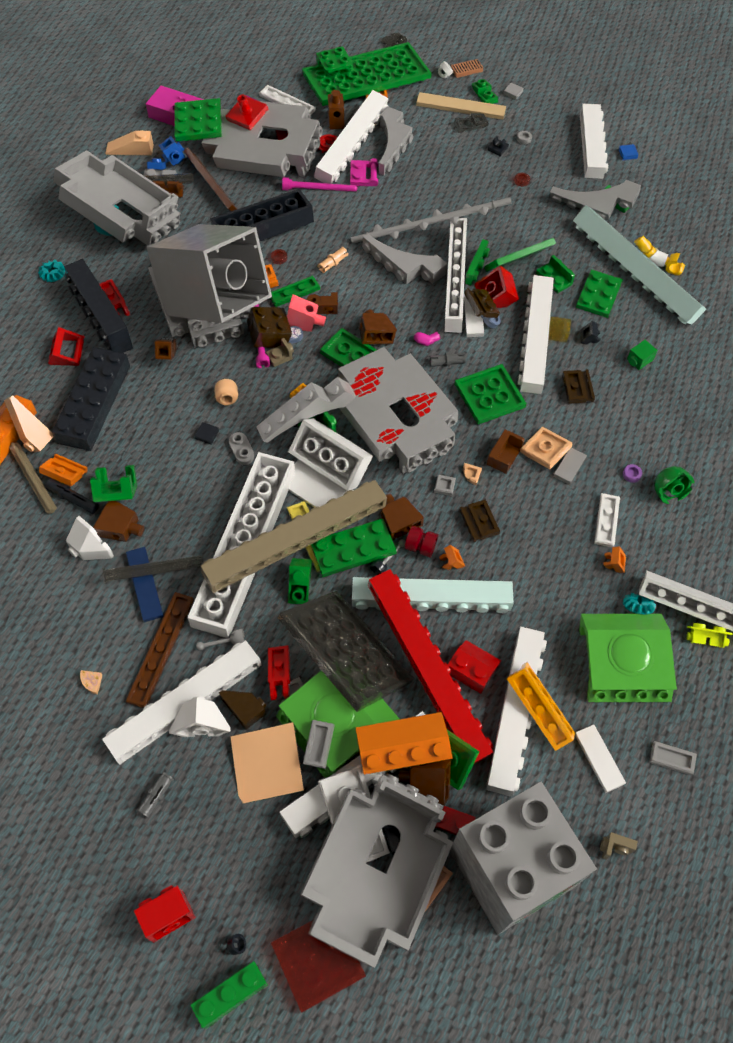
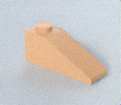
[106,130,154,155]
[4,396,54,452]

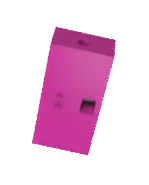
[146,86,204,126]

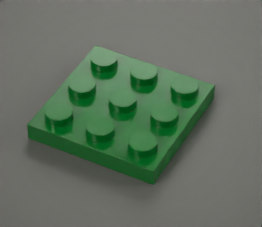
[175,98,222,142]
[454,364,527,425]

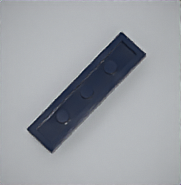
[126,547,164,623]

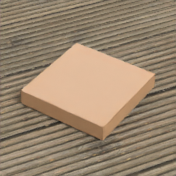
[520,427,572,469]

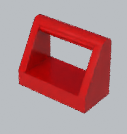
[48,327,85,366]

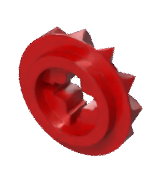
[318,134,338,153]

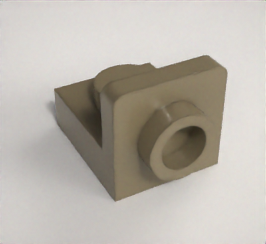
[266,338,294,367]
[600,832,638,859]

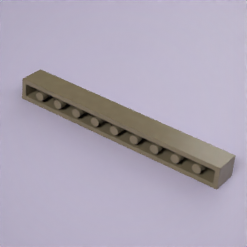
[201,480,387,593]

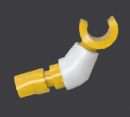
[634,236,685,276]

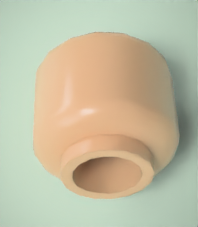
[214,379,238,405]

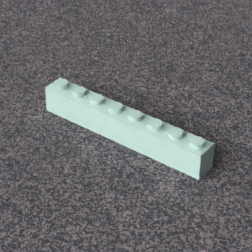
[352,577,514,613]

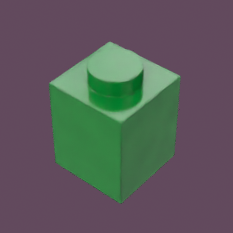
[627,340,658,370]

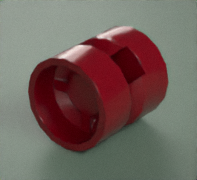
[404,526,439,558]

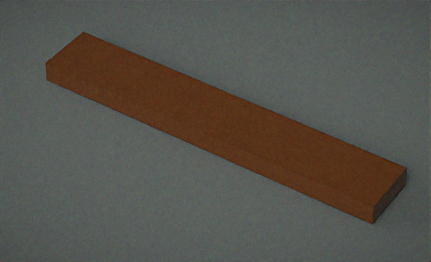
[184,147,238,211]
[125,592,194,708]

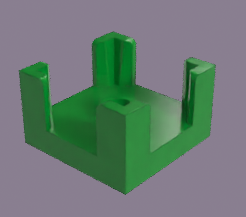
[90,465,137,502]

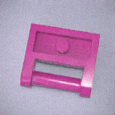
[350,158,378,186]

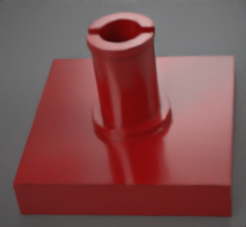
[225,94,269,130]

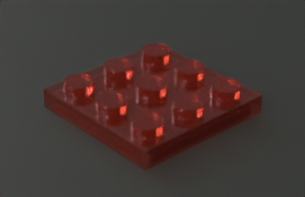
[271,920,366,1013]

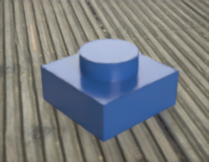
[147,158,166,170]

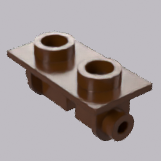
[153,181,184,198]

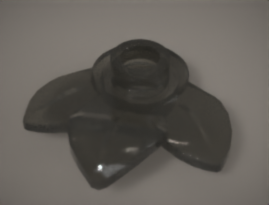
[380,33,407,48]

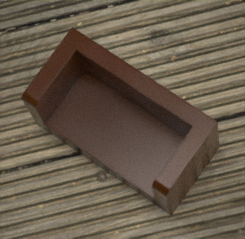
[487,429,525,474]

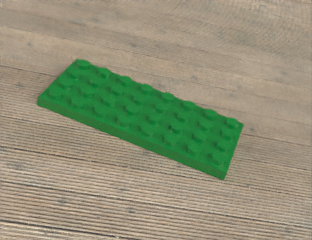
[302,42,431,106]

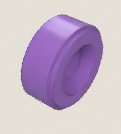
[623,464,642,483]

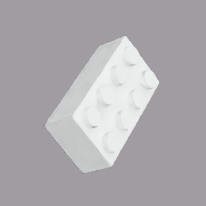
[288,418,373,491]

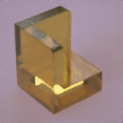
[548,316,571,342]

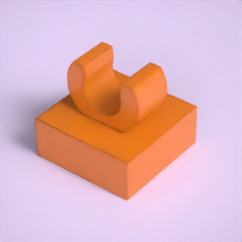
[439,545,465,570]
[603,546,626,573]

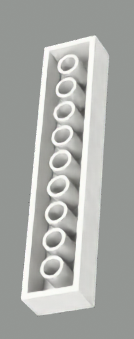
[188,452,295,638]

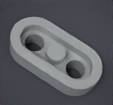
[229,432,254,465]

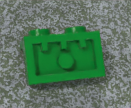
[536,255,575,294]

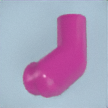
[414,332,440,346]

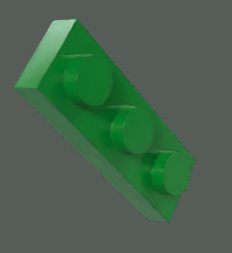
[465,239,490,286]

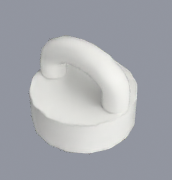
[438,61,453,78]

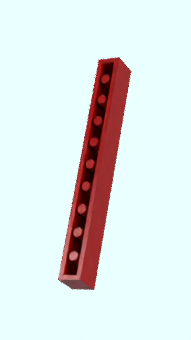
[368,569,493,764]

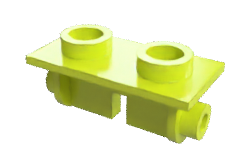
[686,623,733,648]

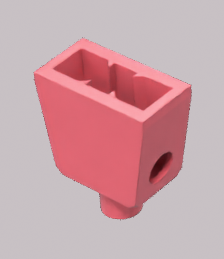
[287,295,326,332]

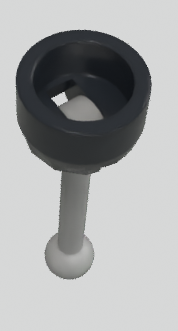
[370,539,406,575]

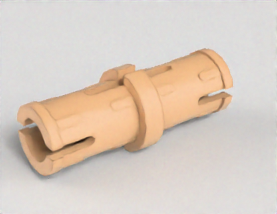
[317,247,348,273]

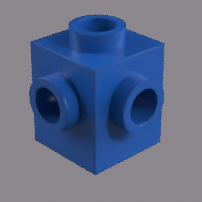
[159,136,185,166]

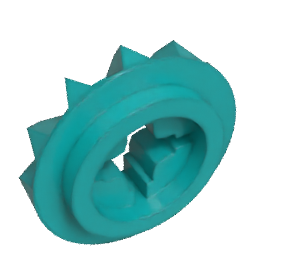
[38,259,66,282]
[623,593,656,614]

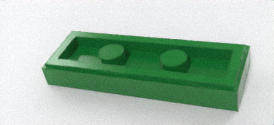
[270,276,320,307]

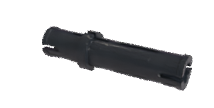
[45,478,99,514]

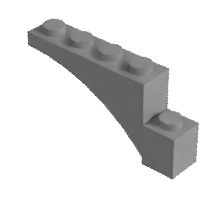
[379,106,413,176]
[550,180,641,220]
[362,233,448,284]
[256,377,356,443]

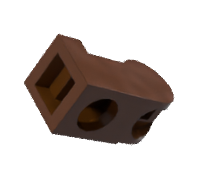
[306,292,338,314]
[155,338,177,360]

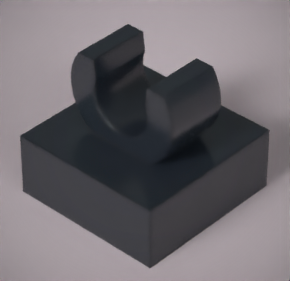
[488,136,509,156]
[581,321,601,344]

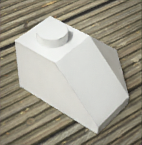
[66,516,114,560]
[169,696,230,737]

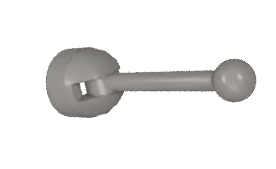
[196,629,245,650]

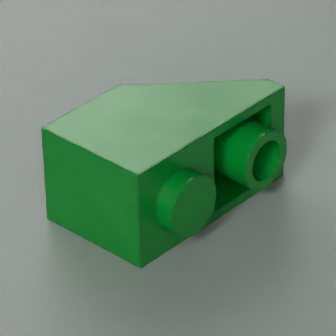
[288,558,312,605]

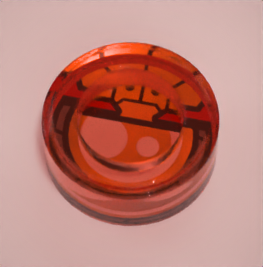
[514,172,530,187]
[271,249,288,264]

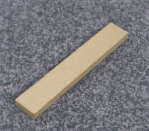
[416,92,506,120]

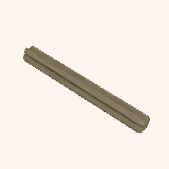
[9,442,57,514]

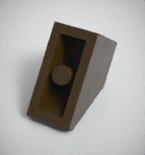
[219,690,266,730]

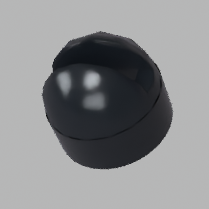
[226,934,246,955]

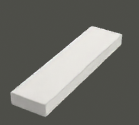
[259,85,316,115]

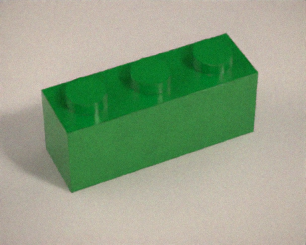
[190,961,268,1029]

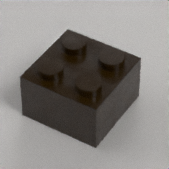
[246,307,292,347]

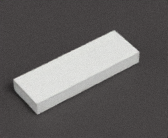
[464,295,484,337]
[594,493,620,547]
[575,725,626,793]

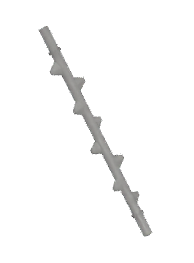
[351,197,512,244]

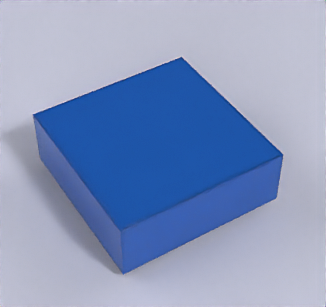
[619,144,638,160]

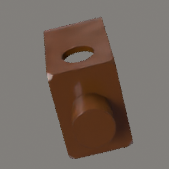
[328,90,345,130]
[359,309,397,344]
[381,494,424,541]
[93,501,144,542]
[399,759,451,808]

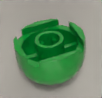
[654,466,695,504]

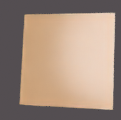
[231,722,304,803]

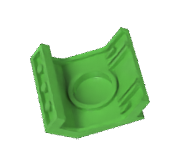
[579,614,677,702]
[276,658,399,778]

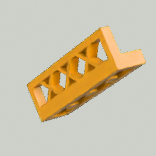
[507,662,575,751]

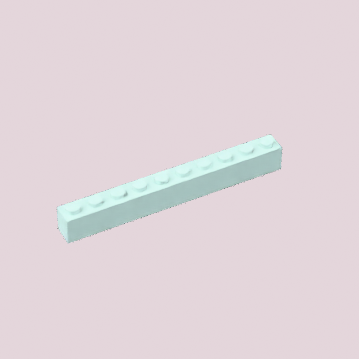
[573,205,706,325]

